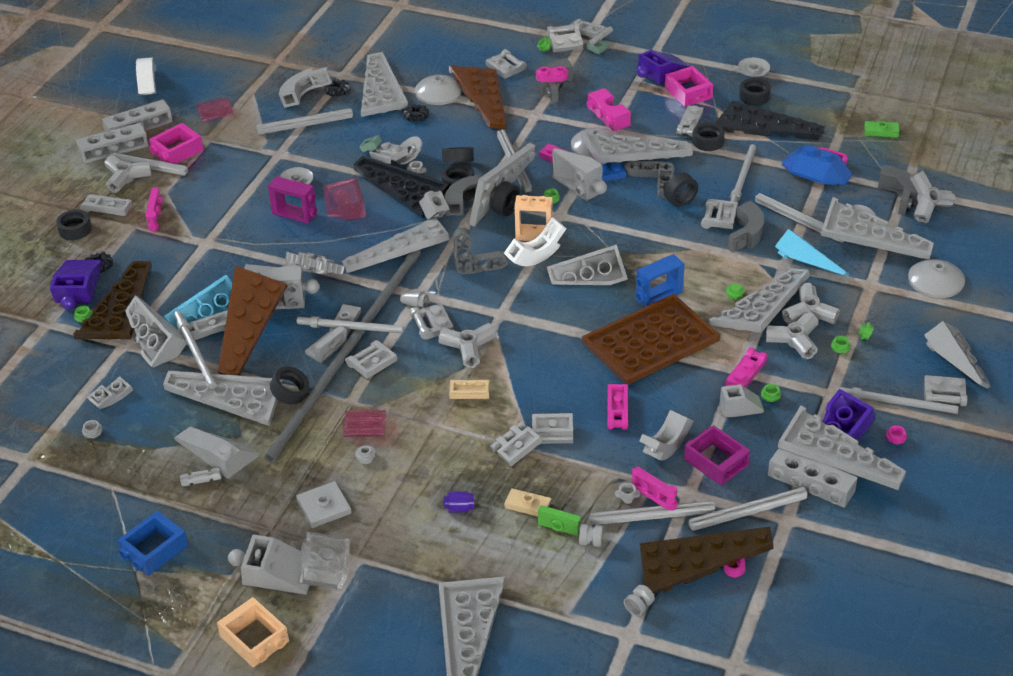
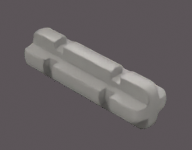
[180,468,221,487]

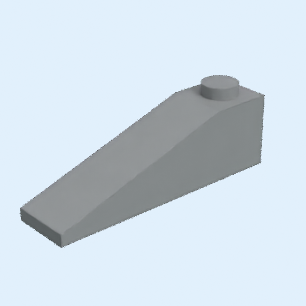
[547,244,628,285]
[125,295,187,368]
[925,321,991,389]
[175,427,259,478]

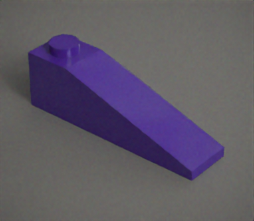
[822,389,876,441]

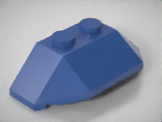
[782,145,852,186]

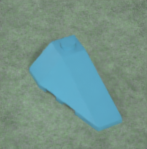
[775,229,849,277]
[164,275,232,330]

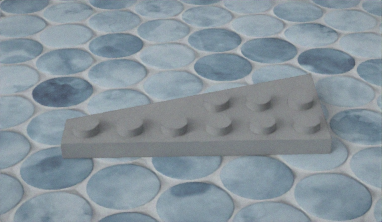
[361,52,408,117]
[581,131,693,164]
[469,143,536,227]
[821,197,934,260]
[342,217,450,273]
[709,268,810,333]
[163,371,283,426]
[778,406,906,490]
[439,577,505,676]

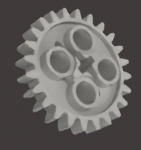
[285,252,345,275]

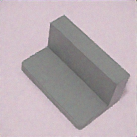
[305,326,347,363]

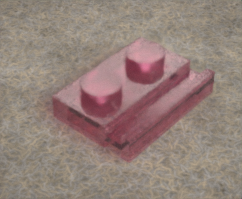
[196,97,233,122]
[343,410,386,437]

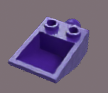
[636,50,691,84]
[50,260,102,310]

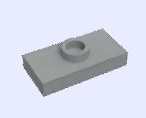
[330,304,361,336]

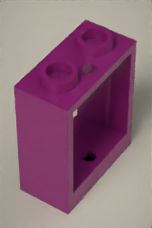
[268,176,317,223]
[684,425,750,486]

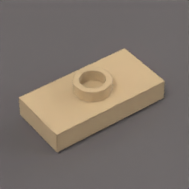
[449,380,490,399]
[504,488,551,516]

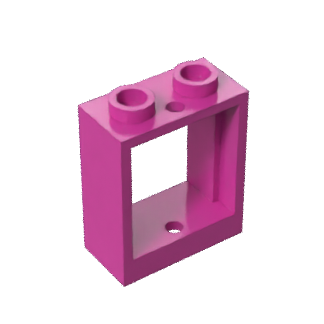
[665,66,713,107]
[149,123,204,164]

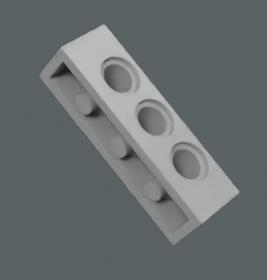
[101,99,173,132]
[76,123,148,164]
[768,448,858,508]

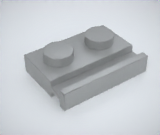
[369,142,408,164]
[532,413,573,444]

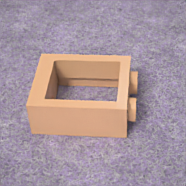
[515,195,553,241]
[217,597,289,668]

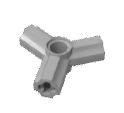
[104,155,152,193]
[910,170,955,223]
[782,283,840,325]
[766,312,818,360]
[438,323,496,368]

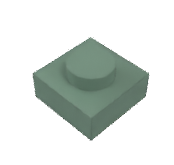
[587,39,609,54]
[359,135,382,152]

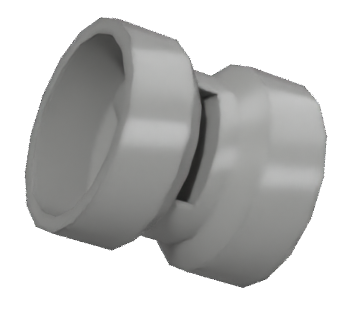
[579,524,603,547]
[624,585,655,616]

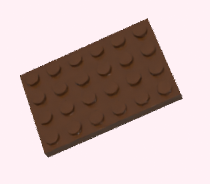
[582,294,720,385]

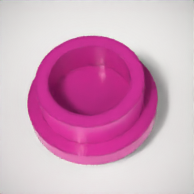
[886,425,907,444]

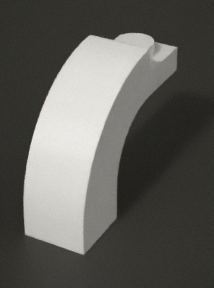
[136,57,156,95]
[504,217,567,266]

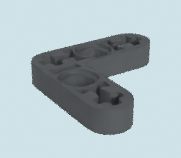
[624,161,674,199]
[453,228,508,274]

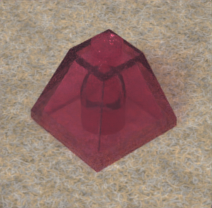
[323,177,366,221]

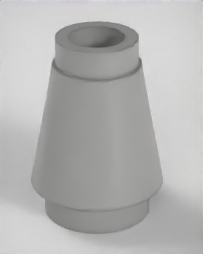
[400,291,430,309]

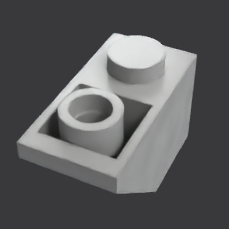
[720,384,764,418]

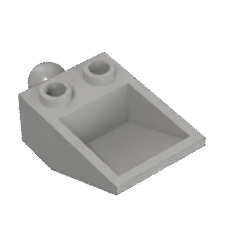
[553,149,607,201]
[261,265,320,309]
[228,535,317,595]

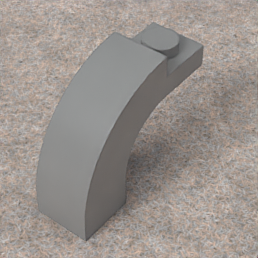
[279,67,332,108]
[639,410,694,460]

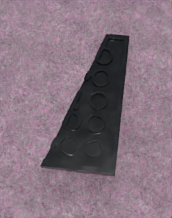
[715,101,825,140]
[353,156,449,218]

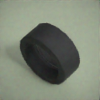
[739,78,771,105]
[692,123,725,151]
[442,147,474,163]
[442,163,474,187]
[664,172,698,207]
[491,181,521,217]
[56,209,92,240]
[270,366,310,405]

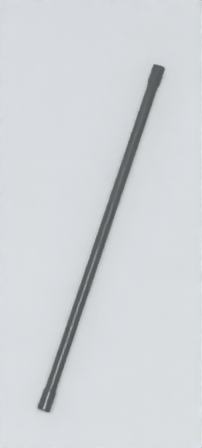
[264,250,421,463]

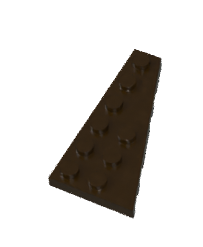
[73,261,152,340]
[640,526,774,594]

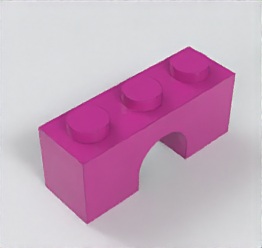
[587,88,631,131]

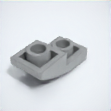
[87,376,133,409]

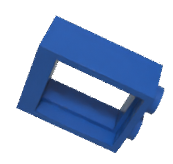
[635,254,685,307]
[117,511,189,576]

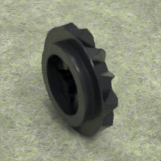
[324,79,350,97]
[403,104,429,122]
[85,252,113,273]

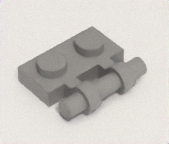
[490,421,542,466]

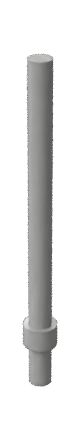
[730,144,756,202]
[174,311,217,389]
[297,316,405,333]
[836,386,958,414]

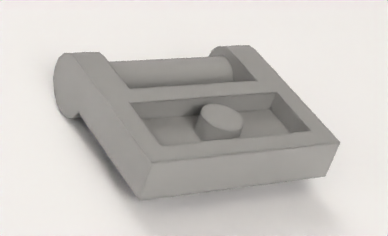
[547,22,584,53]
[486,49,527,79]
[701,199,738,229]
[410,303,454,339]
[345,340,397,379]
[924,375,967,407]

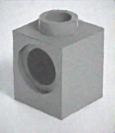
[419,191,449,220]

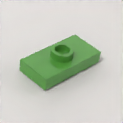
[864,121,899,137]
[538,505,581,536]

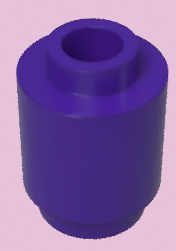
[443,491,474,513]

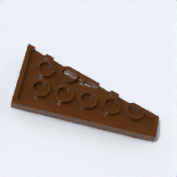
[449,65,506,129]
[218,265,287,376]

